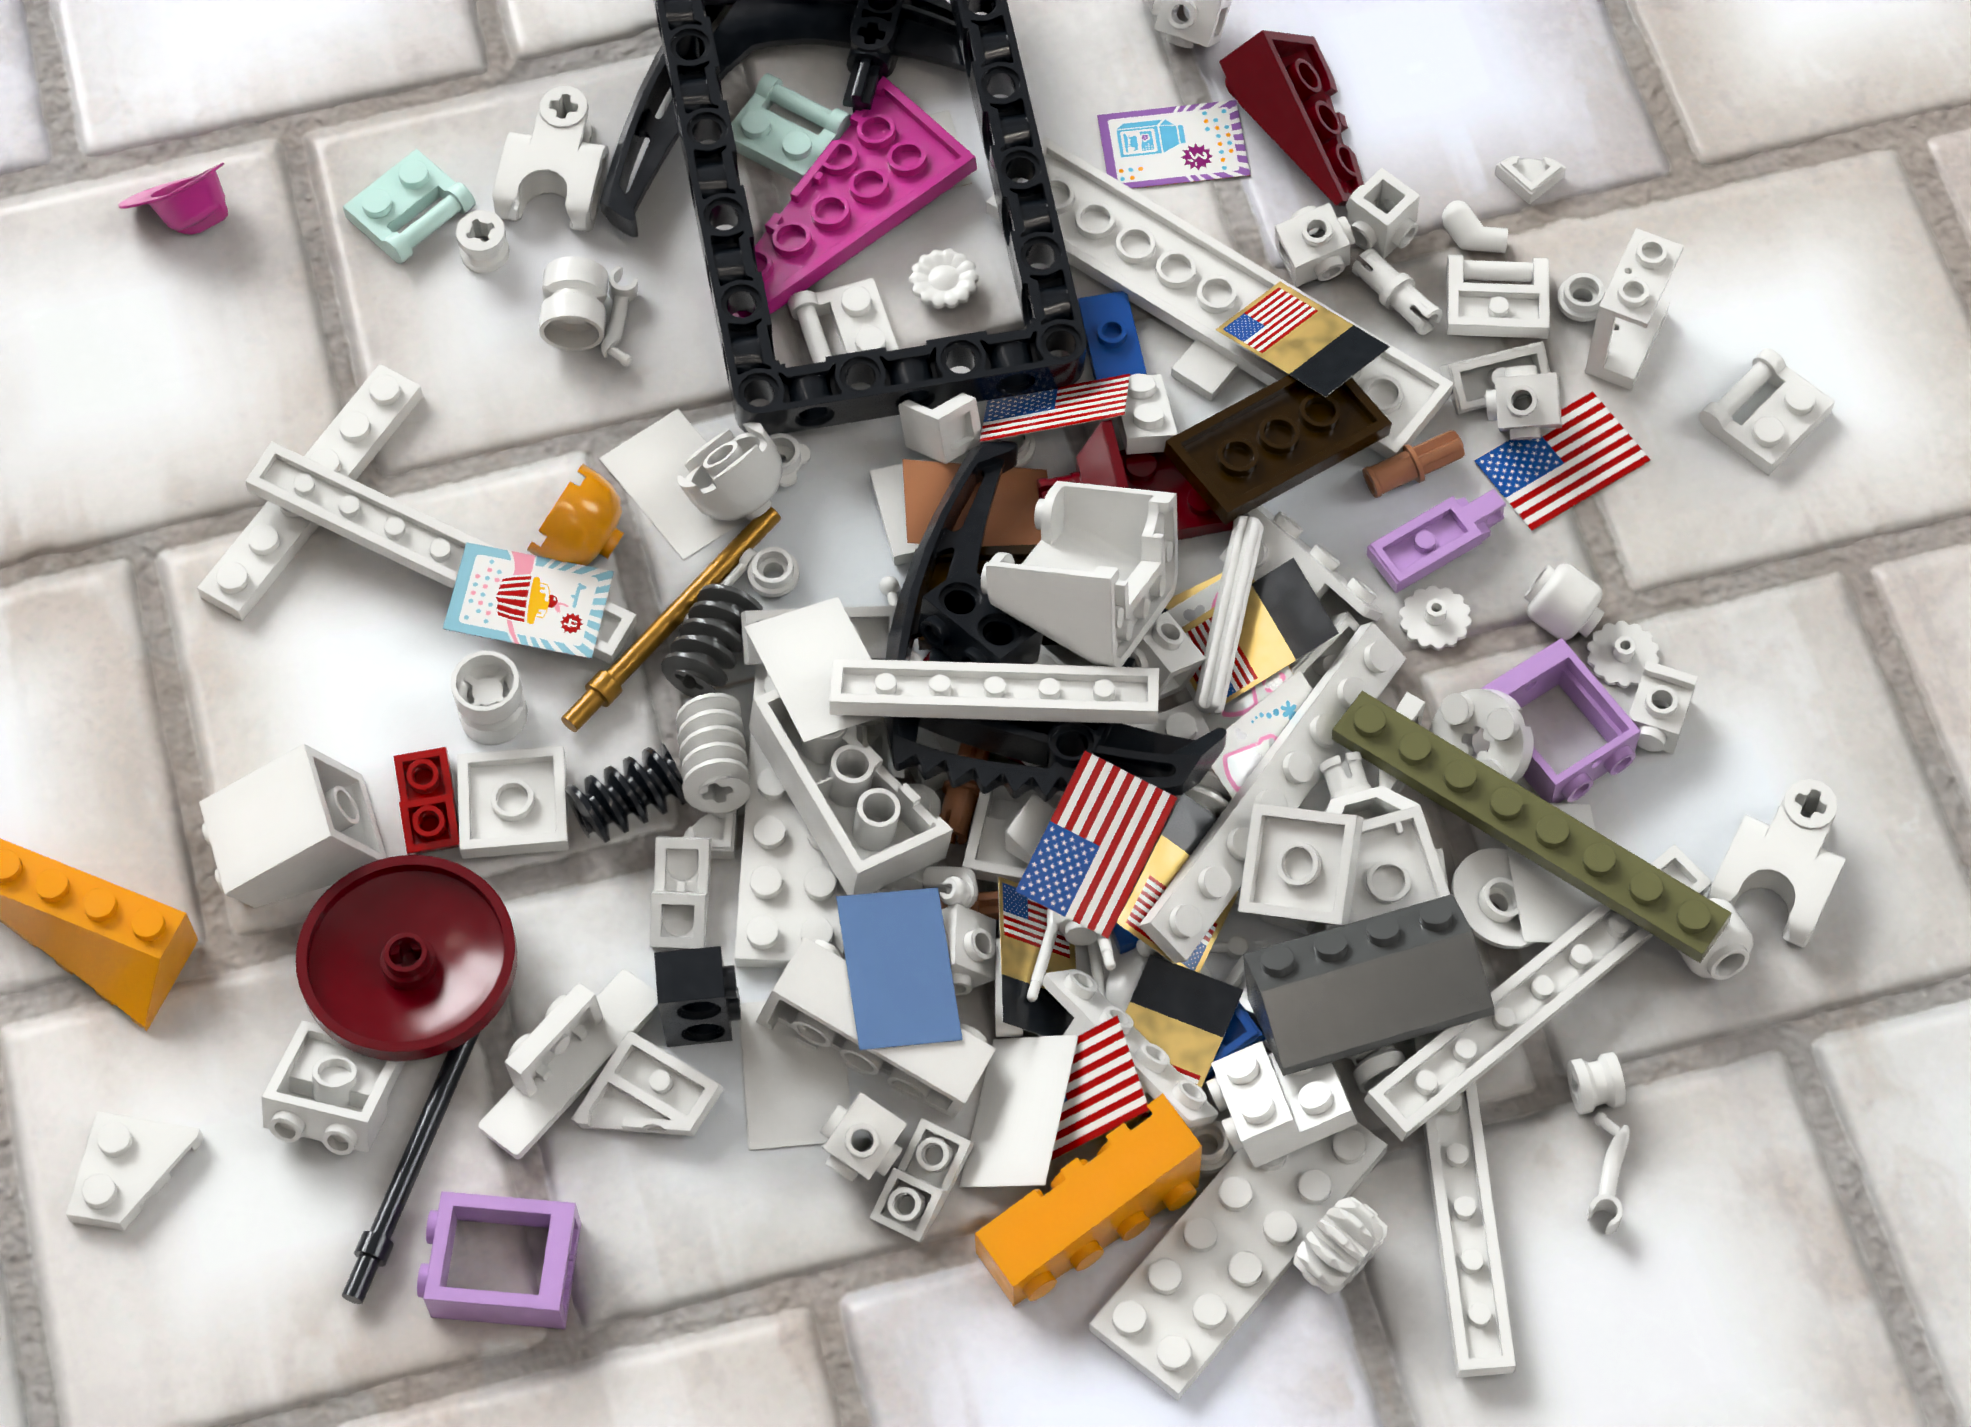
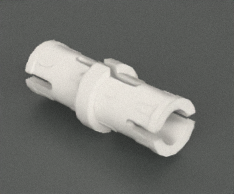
[1352,248,1443,335]

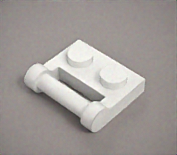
[1446,255,1550,339]
[788,278,899,363]
[1699,348,1835,476]

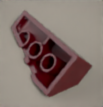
[1219,30,1364,207]

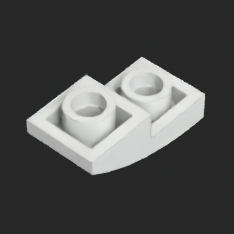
[870,1118,974,1243]

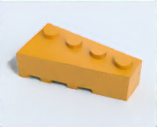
[975,1093,1202,1306]

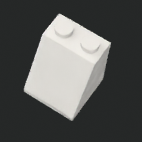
[199,744,387,908]

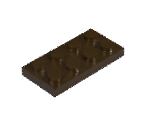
[1164,375,1392,525]

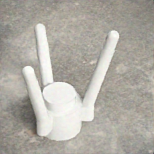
[1027,909,1116,1002]

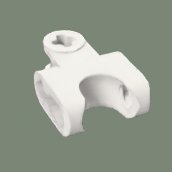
[492,86,609,232]
[1707,779,1846,948]

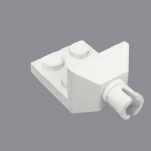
[1319,751,1450,924]

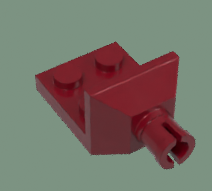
[1037,420,1234,540]

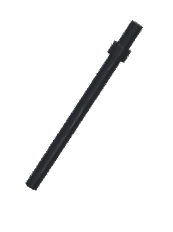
[341,1031,481,1304]

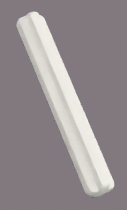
[1194,516,1264,714]

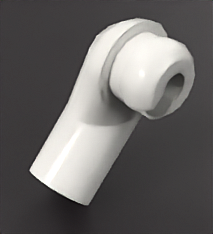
[1442,200,1508,253]

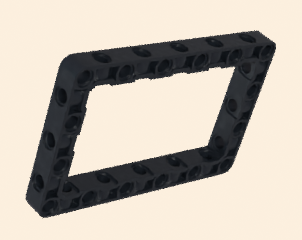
[653,0,1086,436]

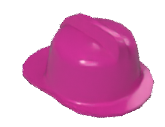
[118,162,228,235]

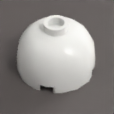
[677,422,783,520]

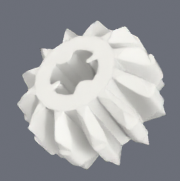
[1293,1197,1388,1294]

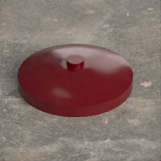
[296,855,518,1061]

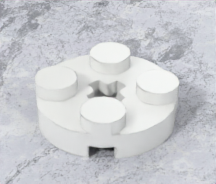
[1430,689,1534,783]

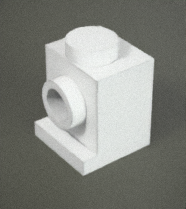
[1629,661,1698,754]

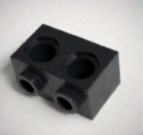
[917,565,1043,664]
[654,946,741,1047]

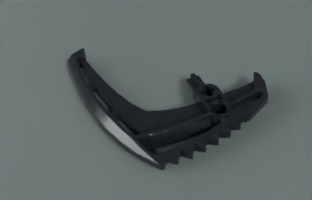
[600,0,966,237]
[884,441,1227,802]

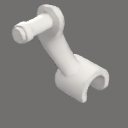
[601,266,638,368]
[1587,1112,1630,1235]

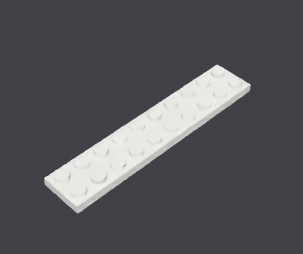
[986,137,1454,459]

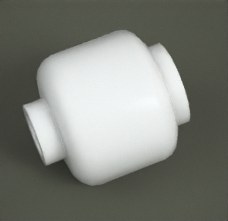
[1524,563,1605,641]
[1678,898,1754,980]

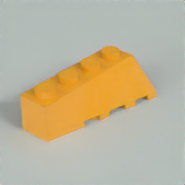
[0,838,198,1031]

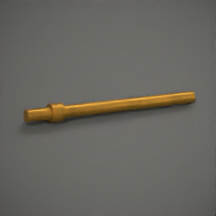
[561,507,781,732]

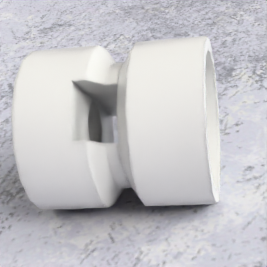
[539,256,609,351]
[450,651,528,745]

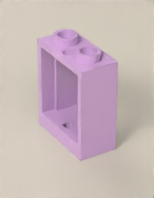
[1481,638,1641,803]
[417,1191,581,1329]

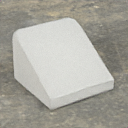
[1005,793,1055,864]

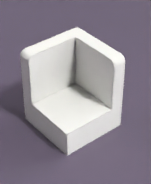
[898,392,984,464]

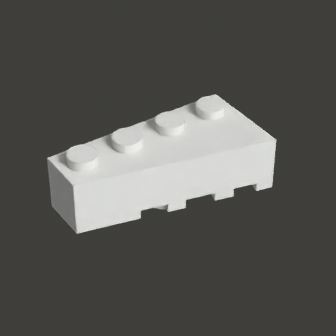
[749,688,953,895]
[756,936,996,1118]

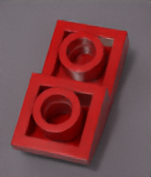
[393,747,460,855]

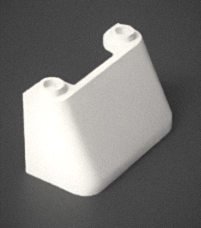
[981,481,1178,667]

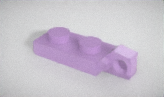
[1367,489,1506,593]

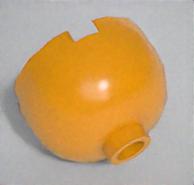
[527,464,624,566]

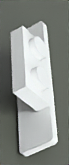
[1219,505,1384,621]
[479,969,659,1159]
[1042,969,1219,1129]

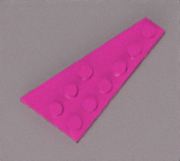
[733,76,977,318]

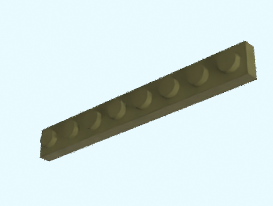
[1332,691,1732,963]

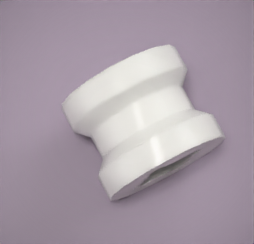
[455,210,510,273]
[1567,1052,1626,1114]

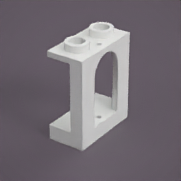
[1585,228,1684,390]

